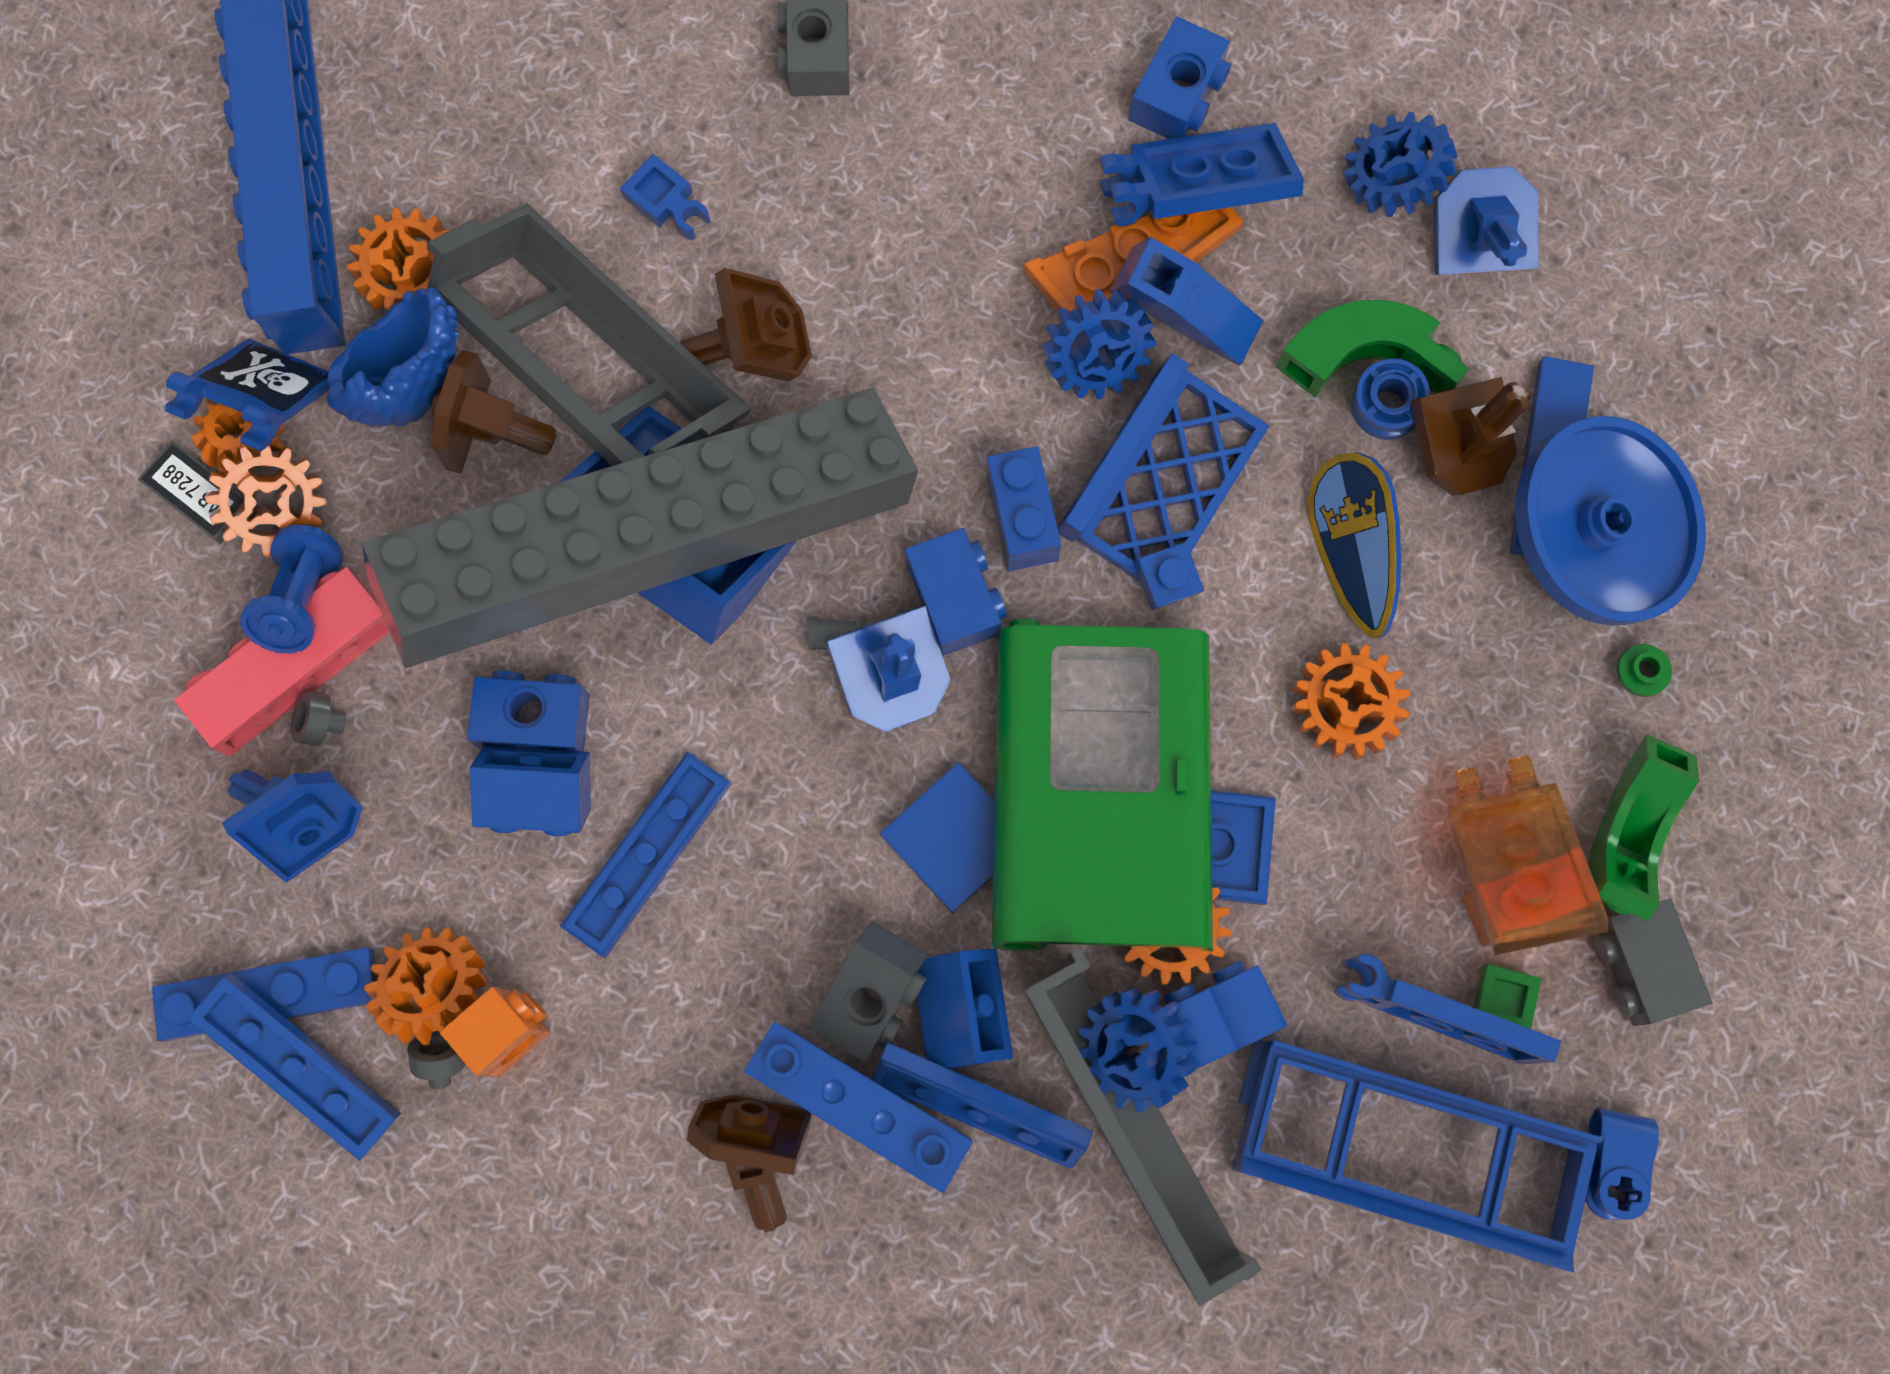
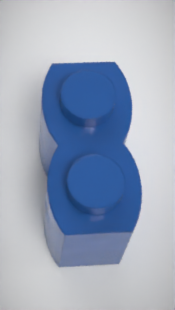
[1163,960,1288,1069]

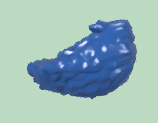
[327,288,459,427]

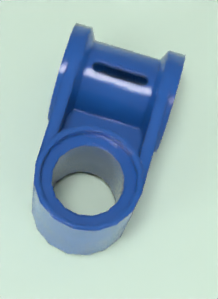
[1585,1108,1659,1220]

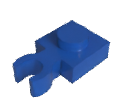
[619,154,710,240]

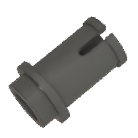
[808,616,873,650]

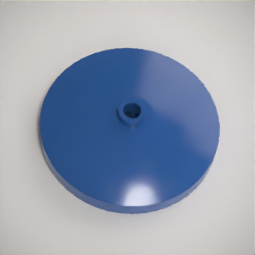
[1515,416,1706,626]

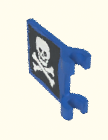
[165,338,330,451]

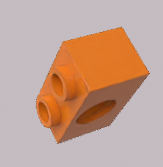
[439,986,551,1077]

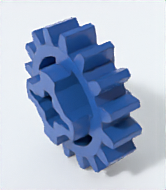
[1344,112,1457,217]
[1042,289,1156,399]
[1078,987,1199,1112]

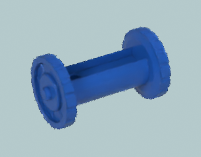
[240,524,344,654]

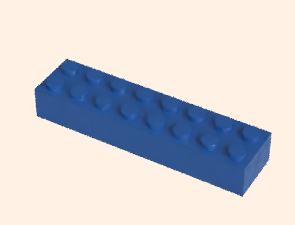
[214,0,346,355]

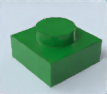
[1473,964,1542,1029]

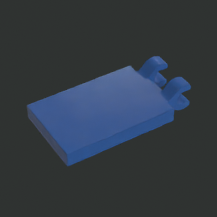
[1100,123,1304,226]
[1334,954,1561,1064]

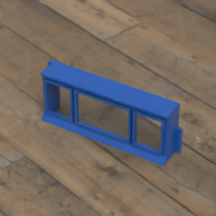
[1232,1040,1602,1273]

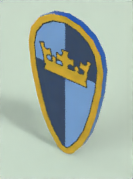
[1308,452,1401,638]

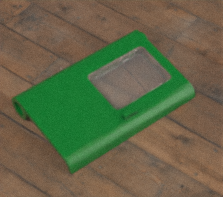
[992,618,1213,951]

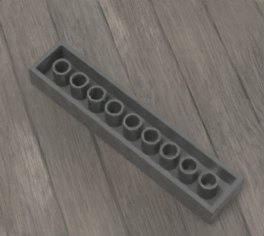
[361,387,918,669]

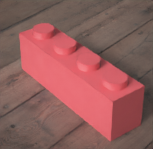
[174,567,390,757]

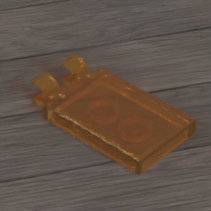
[1448,755,1609,955]

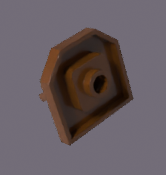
[680,268,812,381]
[431,350,556,474]
[1411,377,1532,496]
[687,1095,812,1232]

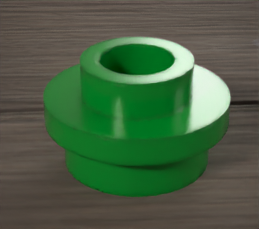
[1617,644,1672,697]

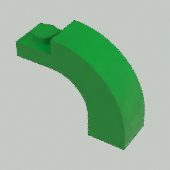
[1276,300,1470,398]
[1587,734,1699,921]

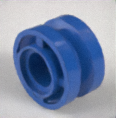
[1351,359,1430,440]

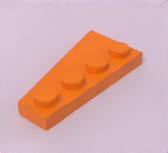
[1023,207,1244,312]

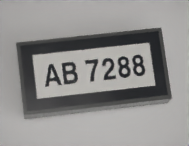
[137,441,243,545]

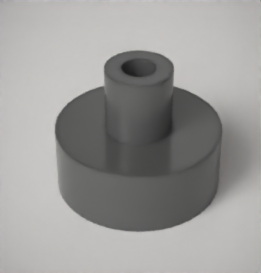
[291,690,346,746]
[407,1031,465,1089]

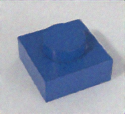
[1133,542,1205,611]

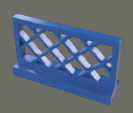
[1057,353,1269,583]

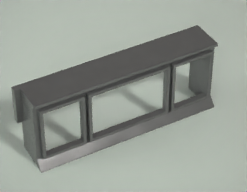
[427,203,751,466]
[1024,946,1262,1306]

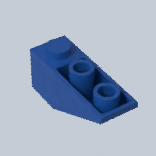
[1110,237,1264,366]

